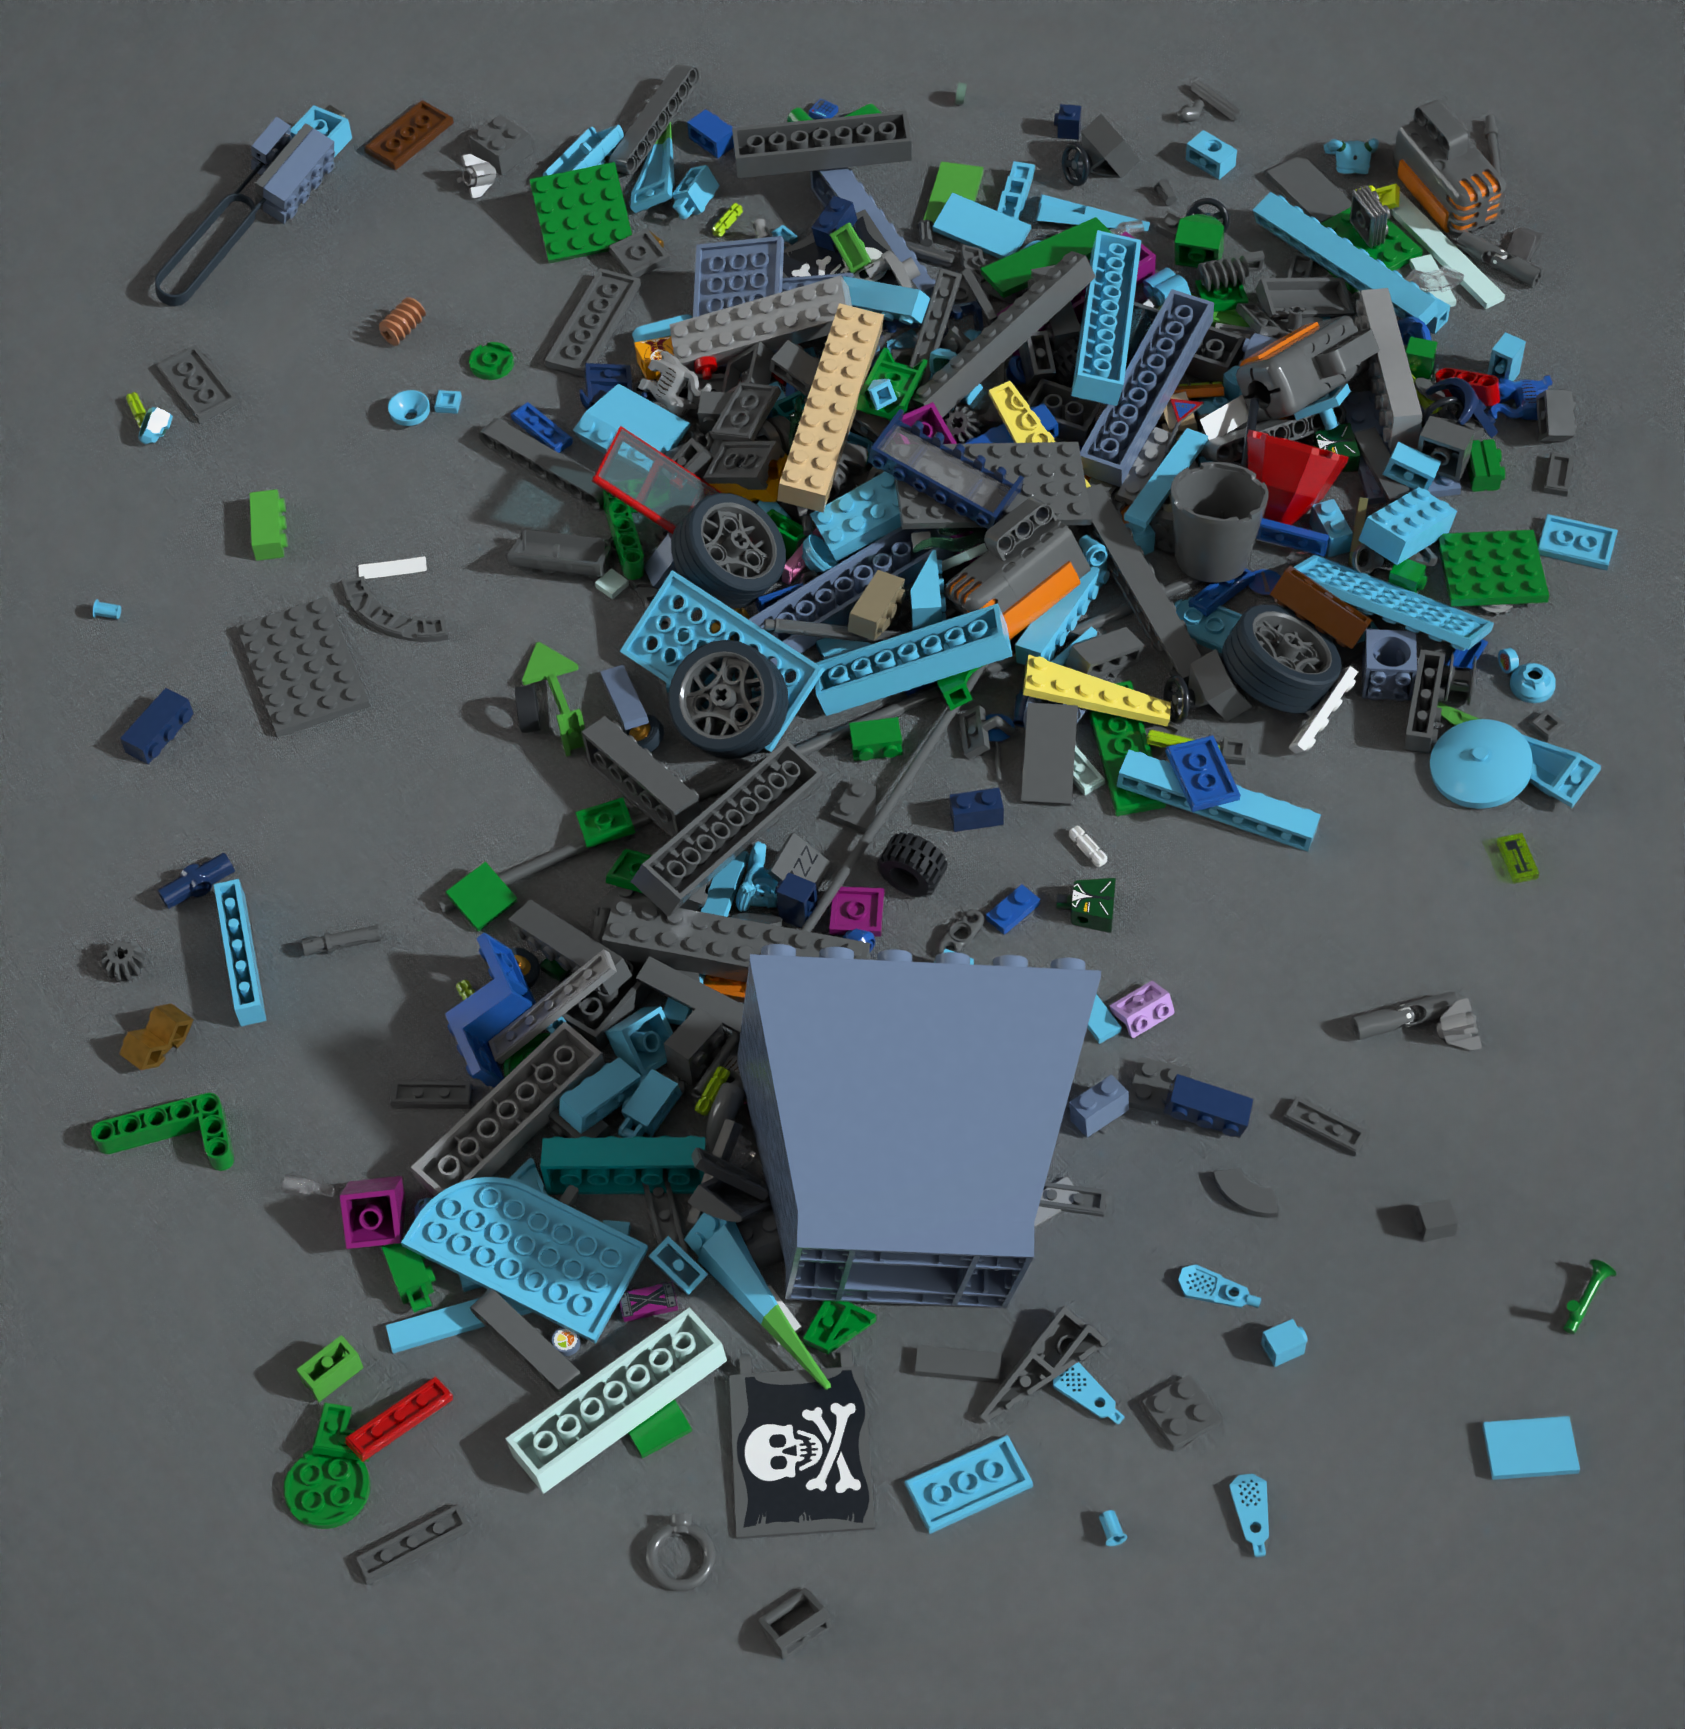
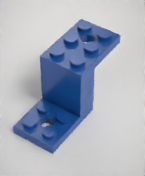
[445,932,536,1088]

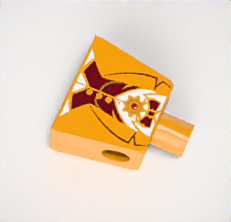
[634,336,674,381]

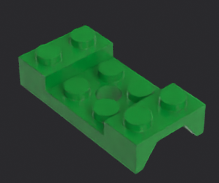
[856,348,928,421]

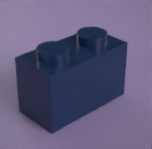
[811,196,857,252]
[950,788,1004,832]
[775,872,818,928]

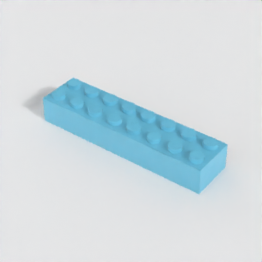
[815,603,1012,716]

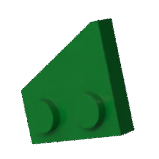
[803,1301,877,1355]

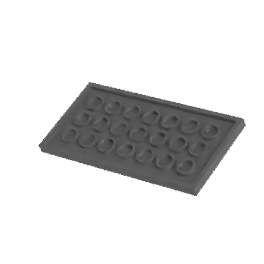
[891,442,1092,529]

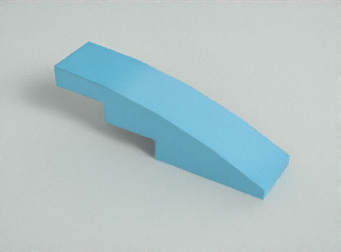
[997,161,1035,220]

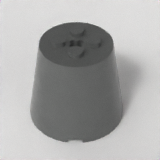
[1171,462,1268,582]

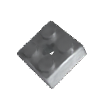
[1350,185,1390,249]

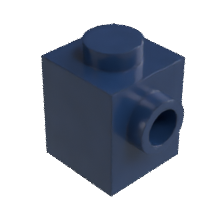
[1054,104,1082,140]

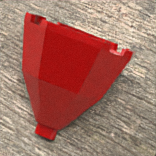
[1247,430,1349,525]

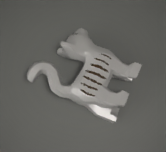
[638,351,712,417]

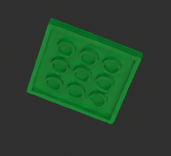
[529,162,632,264]
[1320,207,1423,294]
[1437,530,1549,607]

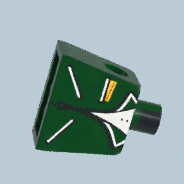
[1313,423,1360,472]
[1056,878,1116,933]

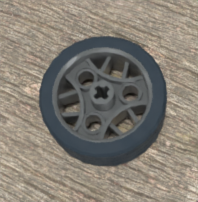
[671,493,786,608]
[1222,605,1342,713]
[668,640,789,759]

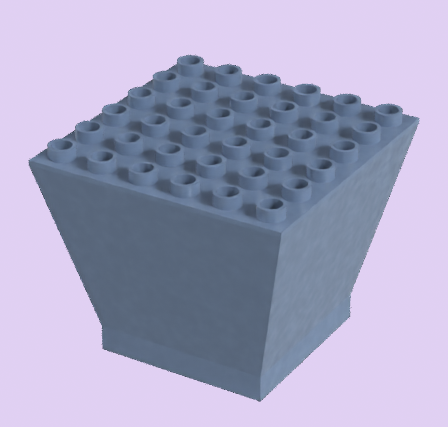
[737,944,1101,1308]

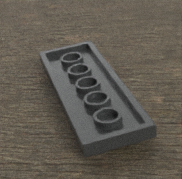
[545,268,641,377]

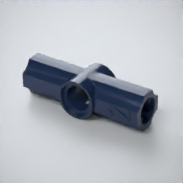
[157,853,235,909]

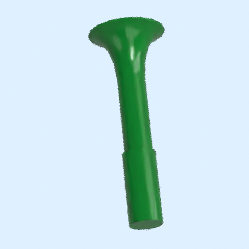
[1563,1259,1617,1335]

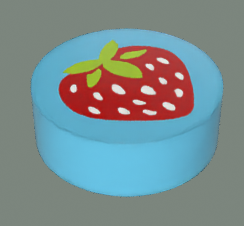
[1498,648,1519,673]

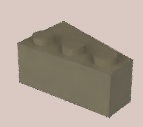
[848,570,906,641]

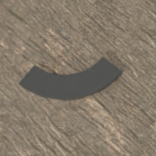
[959,244,1020,303]

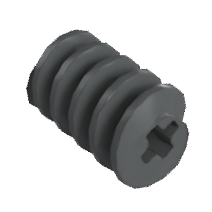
[1199,256,1249,292]

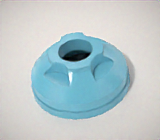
[388,390,430,426]
[802,534,839,573]
[1510,663,1555,703]

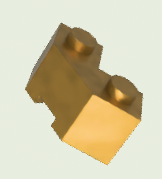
[119,1003,194,1070]

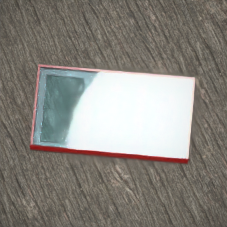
[592,426,722,534]

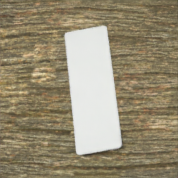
[358,556,427,579]

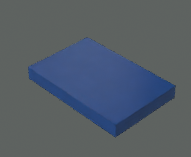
[1165,735,1241,812]

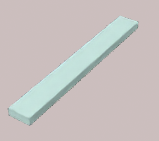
[1389,191,1505,309]

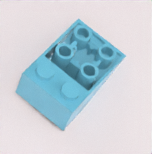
[910,550,946,631]

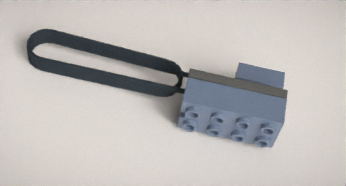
[155,116,335,306]

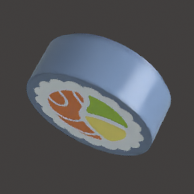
[552,1327,581,1356]

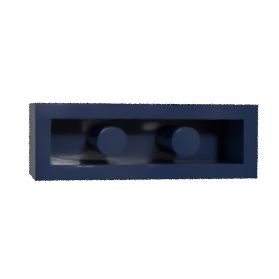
[120,688,194,765]
[1163,1074,1254,1138]

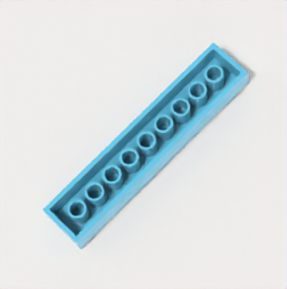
[1071,230,1141,406]

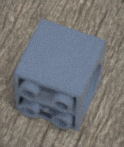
[1361,629,1417,701]

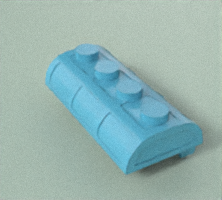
[543,124,624,176]

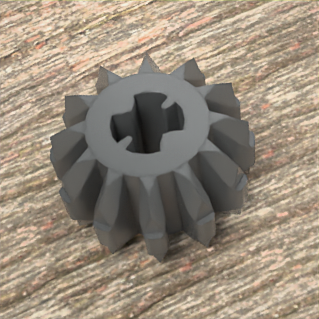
[943,406,983,444]
[101,937,145,982]

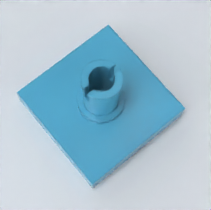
[1294,383,1351,431]

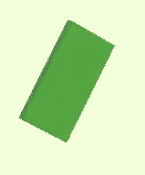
[924,161,984,224]

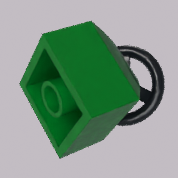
[1174,198,1229,268]

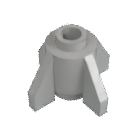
[457,154,496,199]
[1436,997,1482,1050]

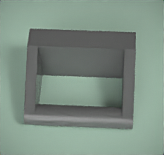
[757,1588,832,1660]

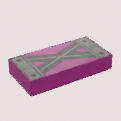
[620,1282,678,1322]

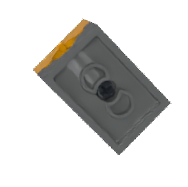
[703,441,788,502]

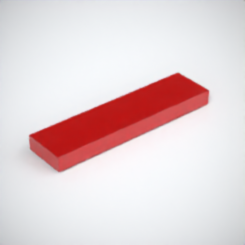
[345,1376,453,1462]

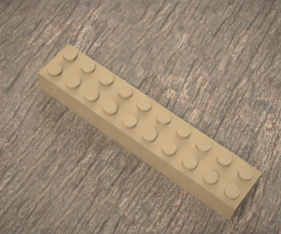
[777,303,884,512]

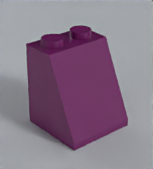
[340,1176,406,1249]

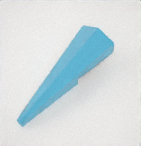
[1036,194,1150,231]

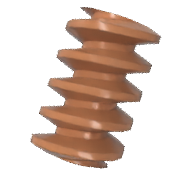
[379,297,426,346]

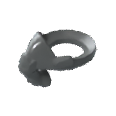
[1352,543,1385,574]

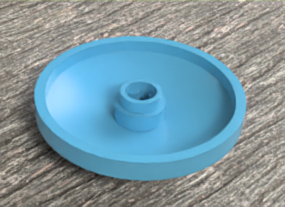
[1430,719,1533,809]

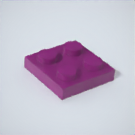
[829,887,884,937]

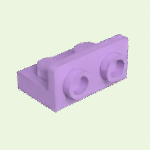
[1110,981,1175,1038]

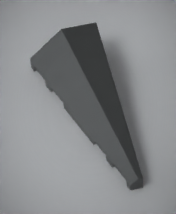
[978,1306,1108,1423]

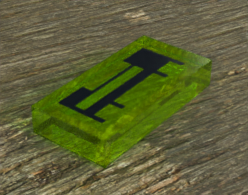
[1497,833,1540,884]

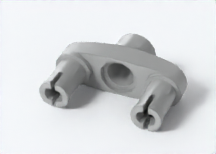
[864,250,921,289]

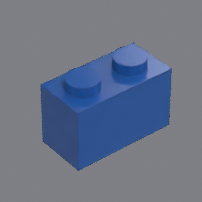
[687,109,734,158]

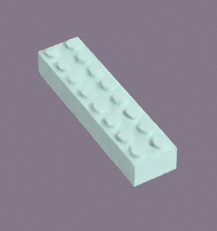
[505,1307,727,1494]

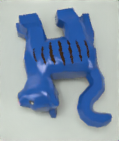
[1488,375,1553,420]

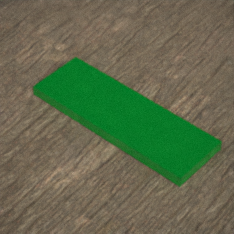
[980,217,1113,298]
[1087,681,1166,816]

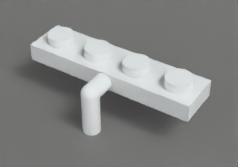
[1289,666,1358,754]

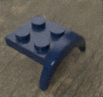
[579,363,647,410]
[1425,377,1498,438]

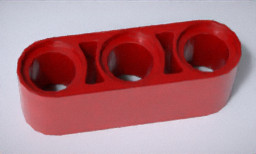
[1435,368,1500,406]

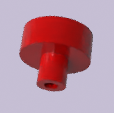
[694,356,717,380]

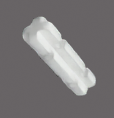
[1069,826,1107,867]

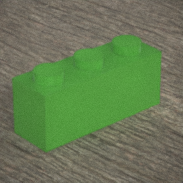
[250,489,288,561]

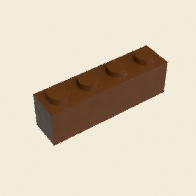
[1270,565,1372,649]

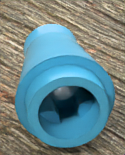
[1079,535,1108,566]

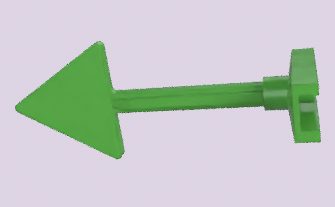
[522,642,586,757]

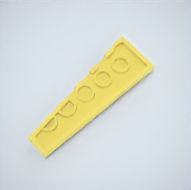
[989,381,1091,488]
[1023,655,1171,726]

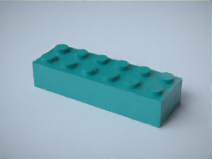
[540,1136,708,1195]

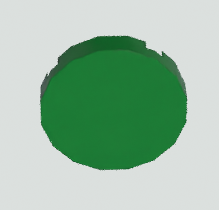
[469,342,514,380]

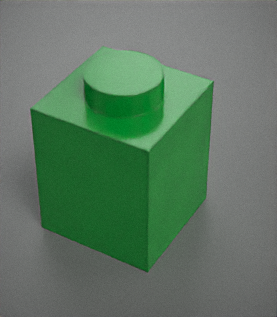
[1388,559,1428,593]

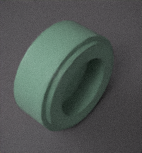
[955,82,967,105]

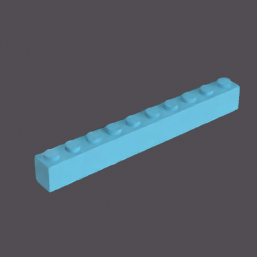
[1253,192,1439,325]

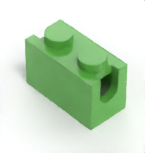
[296,1335,364,1402]

